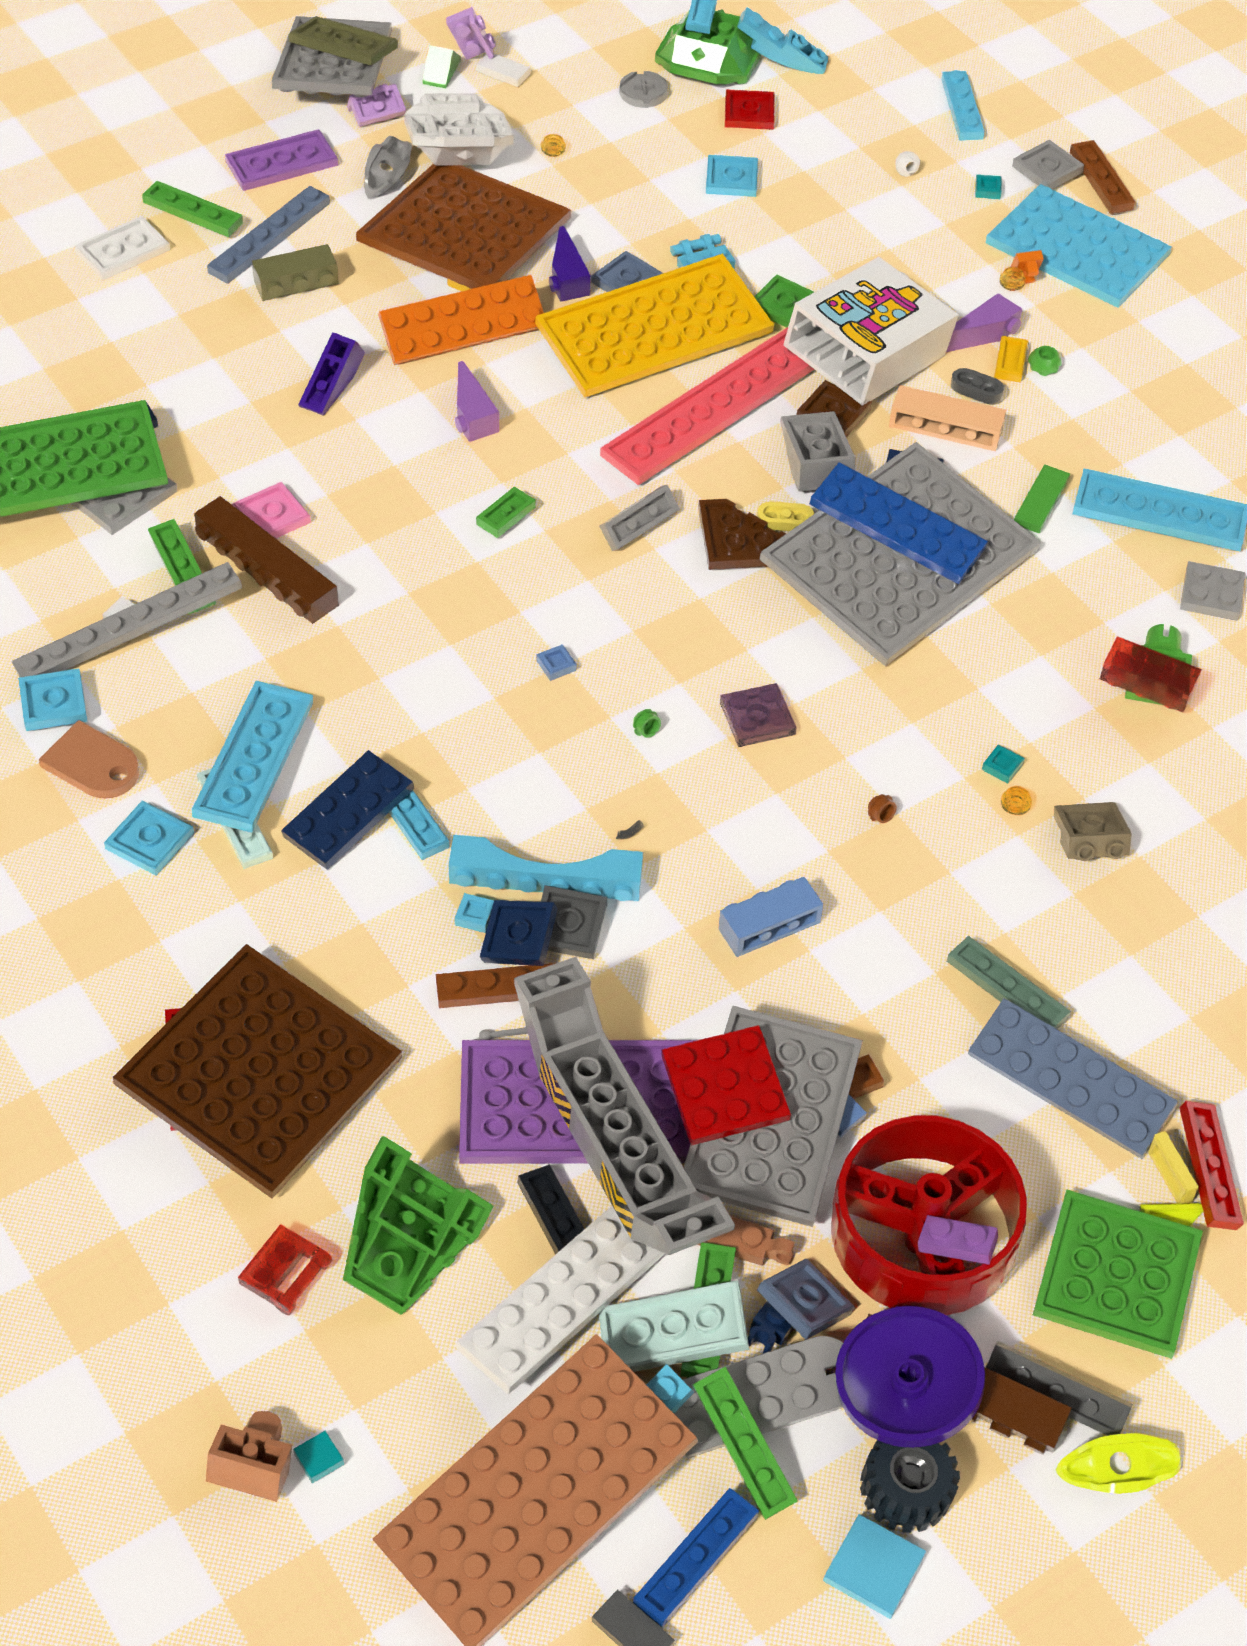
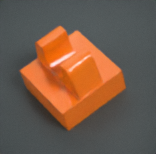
[1010,250,1044,284]

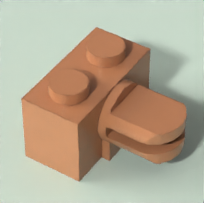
[206,1411,292,1502]

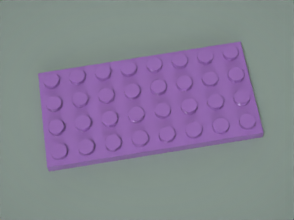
[459,1040,697,1164]

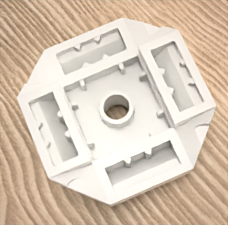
[404,93,514,165]

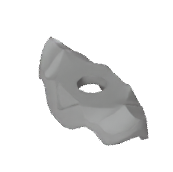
[364,136,412,199]

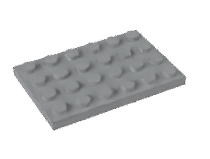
[272,16,392,97]
[684,1005,863,1227]

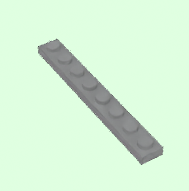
[11,562,242,678]

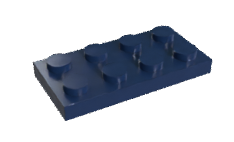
[281,750,415,870]

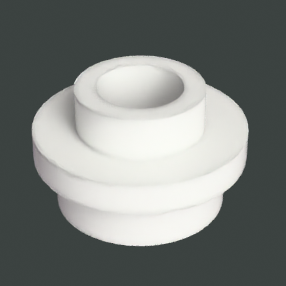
[895,151,920,177]

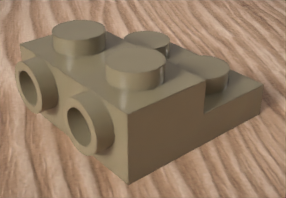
[1053,802,1132,861]

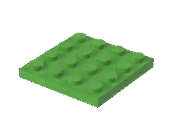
[1032,1189,1203,1359]

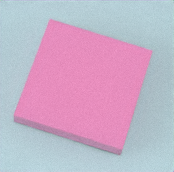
[232,481,311,538]

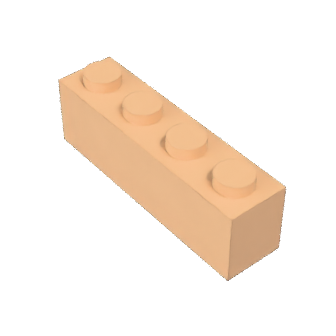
[889,385,1007,451]

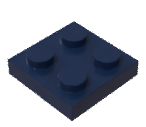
[480,900,558,966]

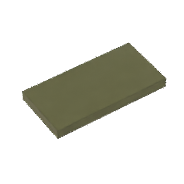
[288,16,398,66]

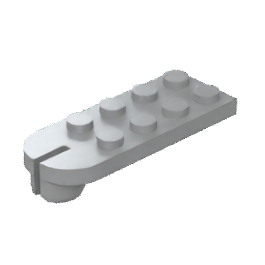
[674,1336,843,1459]

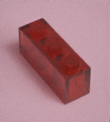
[1099,636,1202,713]

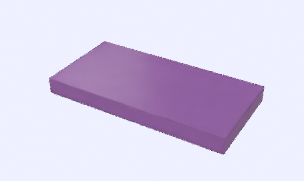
[225,129,338,191]

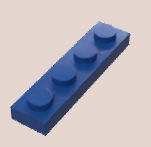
[633,1488,759,1628]

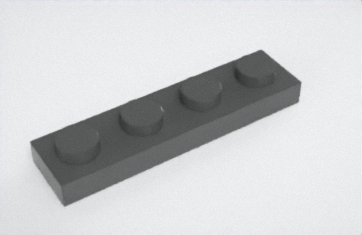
[986,1341,1133,1436]

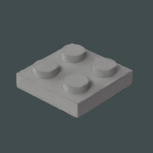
[1012,139,1084,189]
[1180,561,1245,621]

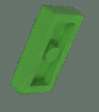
[476,486,536,538]

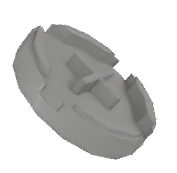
[619,71,668,108]

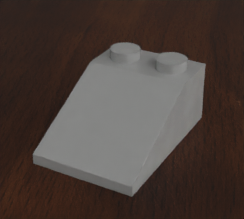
[780,411,856,492]

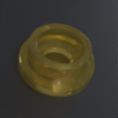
[541,134,566,157]
[999,267,1026,291]
[1000,786,1032,815]

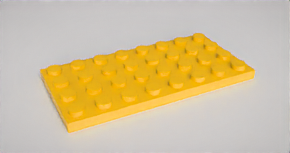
[535,253,774,398]

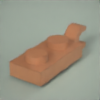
[697,1216,794,1266]

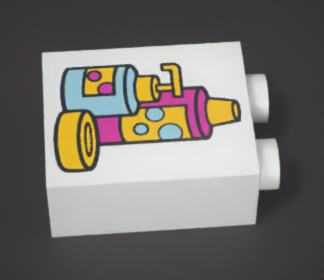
[783,256,959,405]

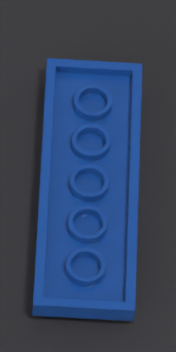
[809,462,988,584]

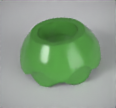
[1028,345,1062,376]

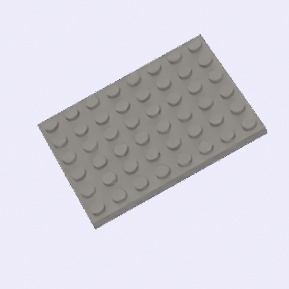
[760,442,1041,667]

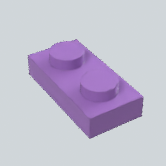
[918,1215,998,1265]

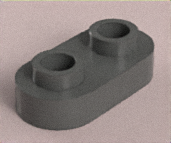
[950,368,1004,404]

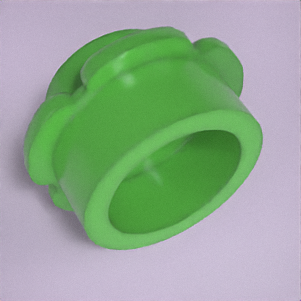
[633,709,661,738]

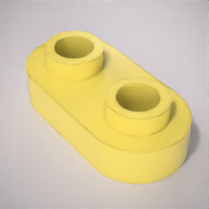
[757,501,814,531]

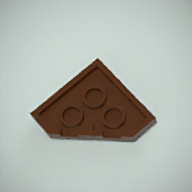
[698,498,786,570]

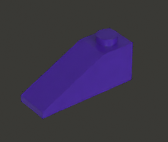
[549,226,591,302]
[298,332,365,416]

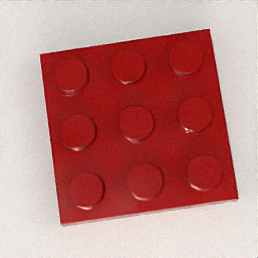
[661,1025,791,1146]

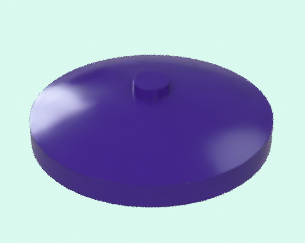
[835,1306,985,1448]

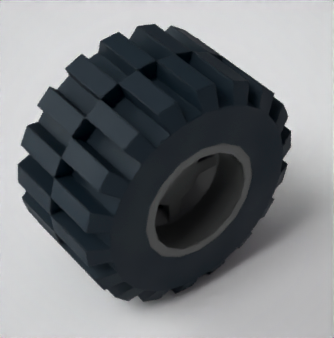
[860,1440,960,1533]

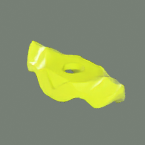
[1055,1433,1181,1494]

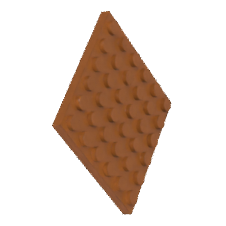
[356,164,571,289]

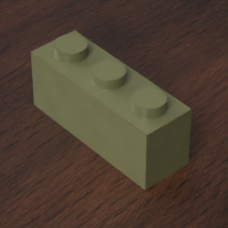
[252,244,339,301]

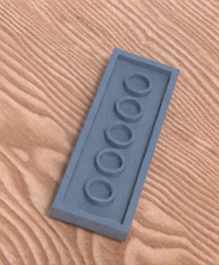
[968,998,1178,1159]

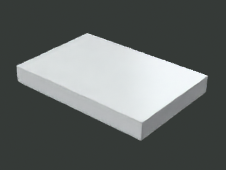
[74,216,170,281]

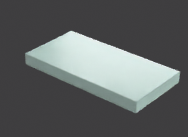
[599,1280,750,1372]

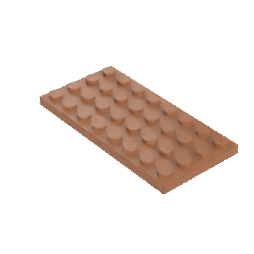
[372,1334,698,1646]

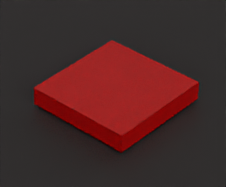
[724,89,775,130]

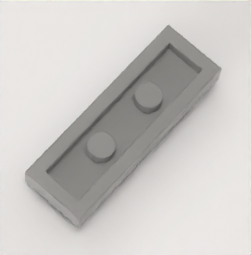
[599,484,680,551]

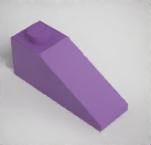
[946,293,1022,352]
[455,361,499,442]

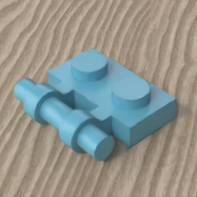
[670,234,736,269]

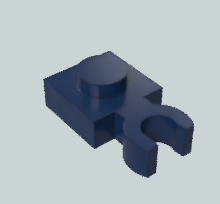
[748,1301,794,1354]

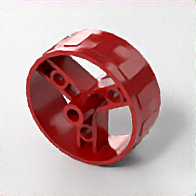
[831,1115,1027,1315]

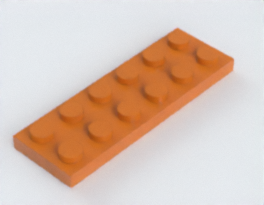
[378,275,544,365]

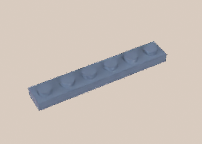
[207,186,330,284]

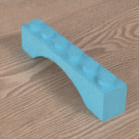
[448,834,643,901]

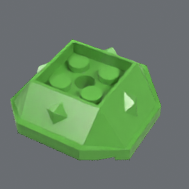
[655,9,761,84]

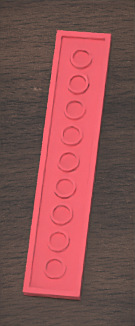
[600,327,814,485]

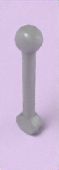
[479,1027,528,1040]

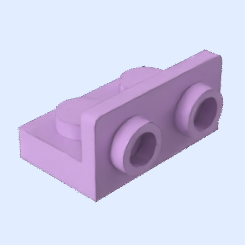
[446,7,496,60]
[347,84,406,127]

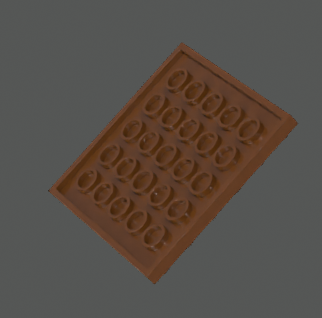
[112,943,402,1199]

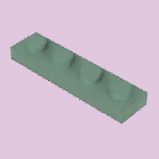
[946,935,1071,1029]

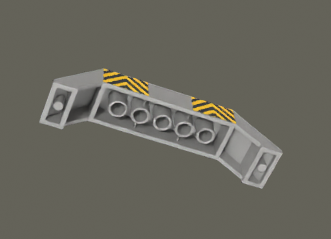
[514,957,735,1255]

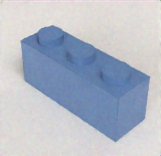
[718,876,823,957]

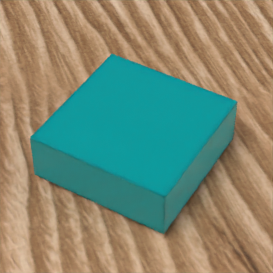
[975,174,1002,200]
[982,744,1025,784]
[293,1430,344,1484]

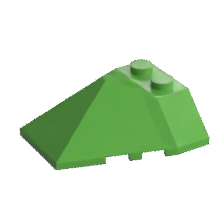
[343,1136,494,1315]

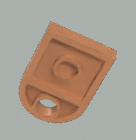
[38,720,139,799]

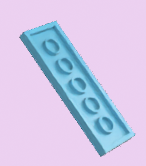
[1072,468,1247,552]
[192,681,313,833]

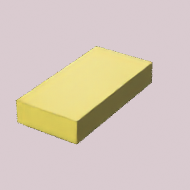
[1148,1131,1198,1204]

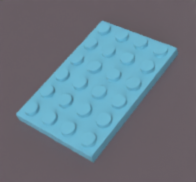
[985,184,1172,308]

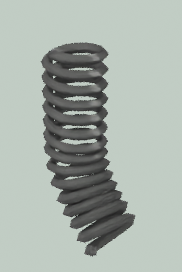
[616,820,644,839]

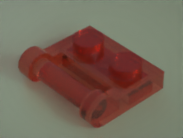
[238,1224,333,1316]

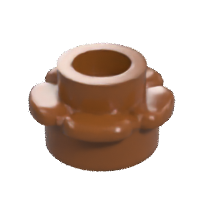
[868,794,897,823]

